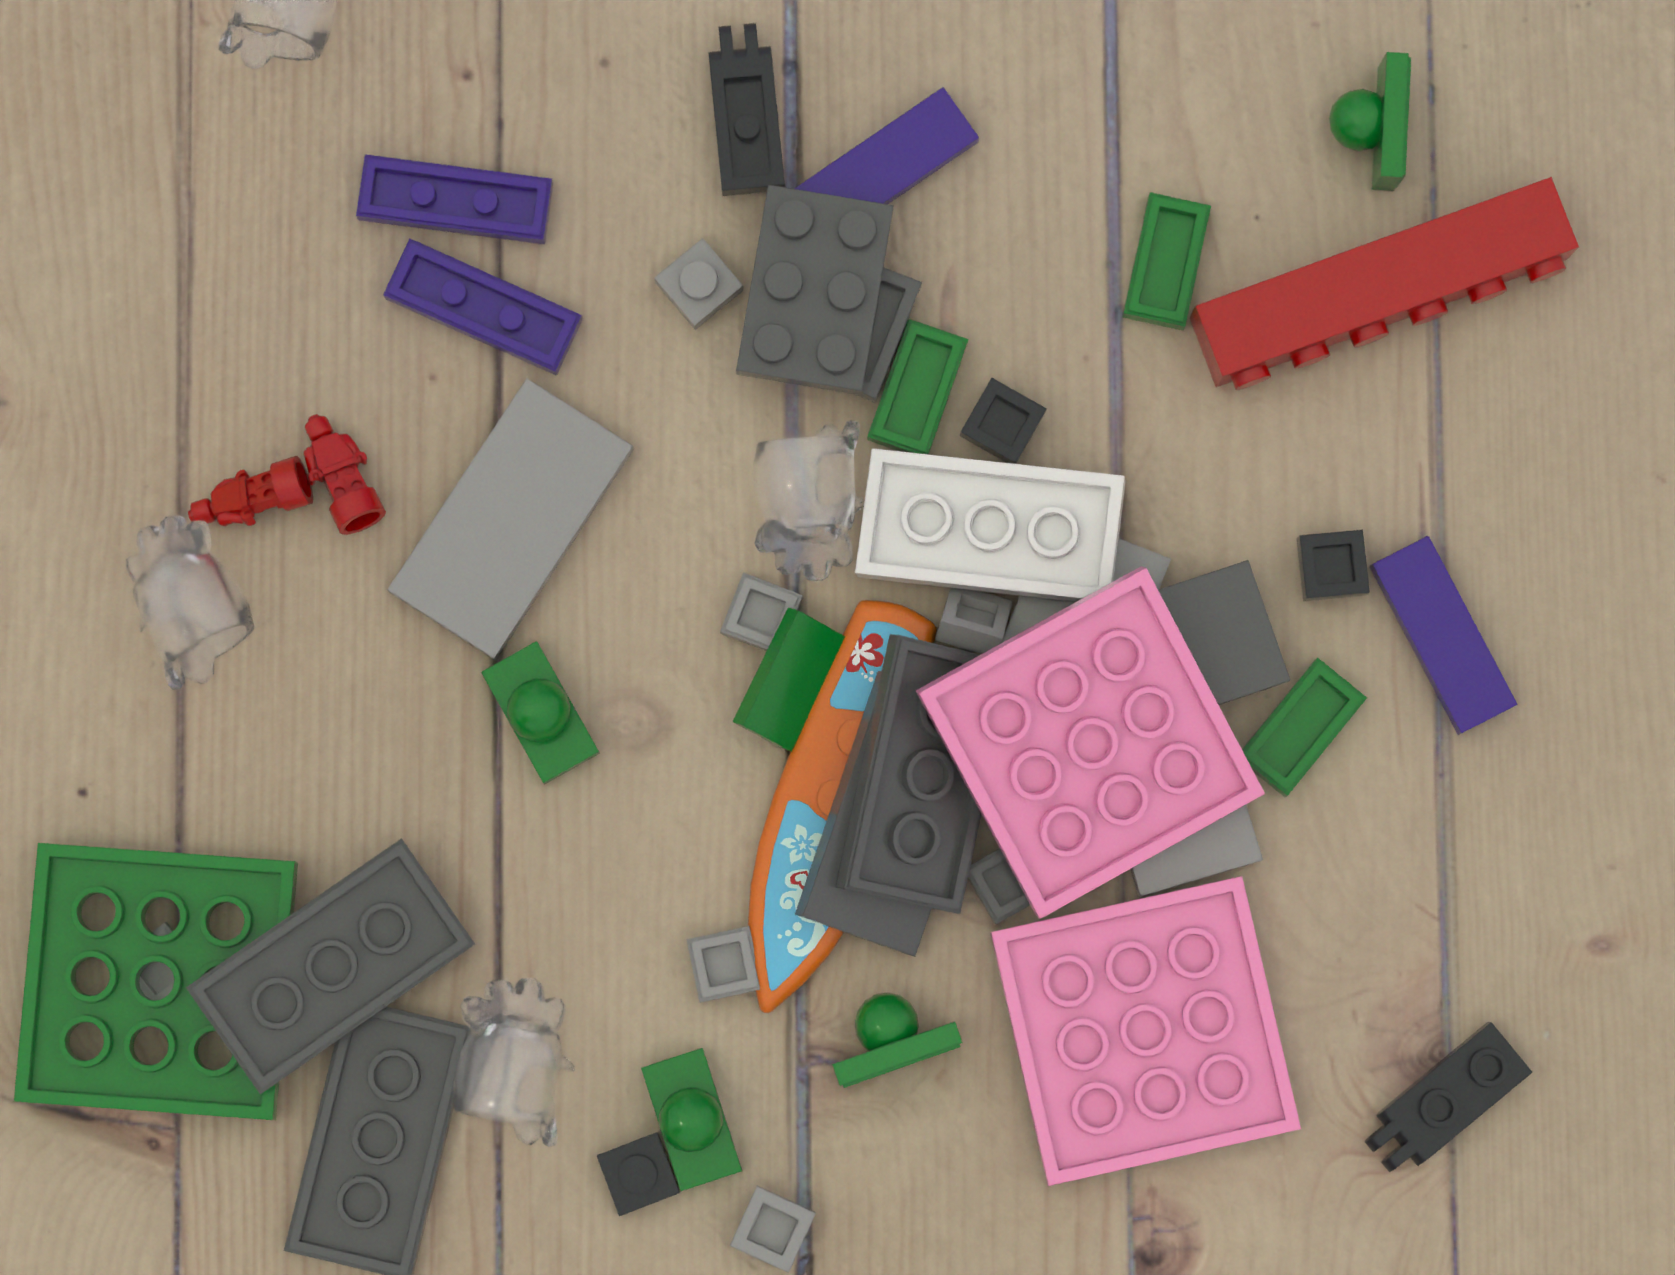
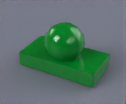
[1329,52,1411,191]
[481,641,600,785]
[832,992,963,1088]
[641,1048,742,1192]

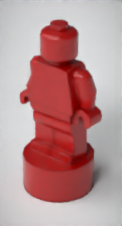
[304,414,386,535]
[188,456,313,526]

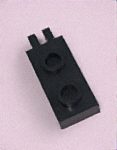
[708,23,785,196]
[1365,1022,1533,1172]

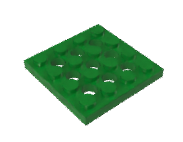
[14,843,298,1120]

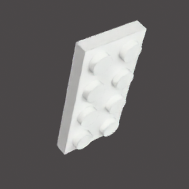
[855,449,1126,602]

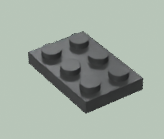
[736,185,894,396]

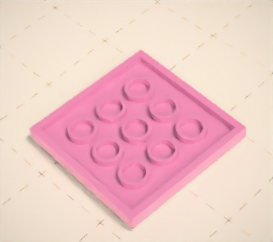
[916,566,1265,919]
[990,876,1301,1186]

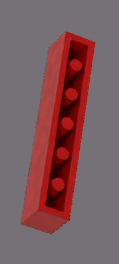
[1189,177,1579,390]

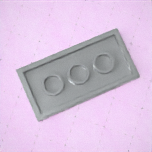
[387,378,634,661]

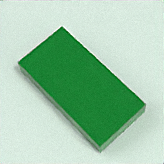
[1122,192,1211,331]
[867,319,968,455]
[732,607,845,752]
[1242,658,1367,797]

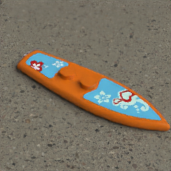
[748,600,936,1013]

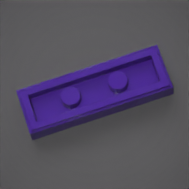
[794,87,979,204]
[356,154,553,245]
[383,238,583,376]
[1369,535,1518,735]

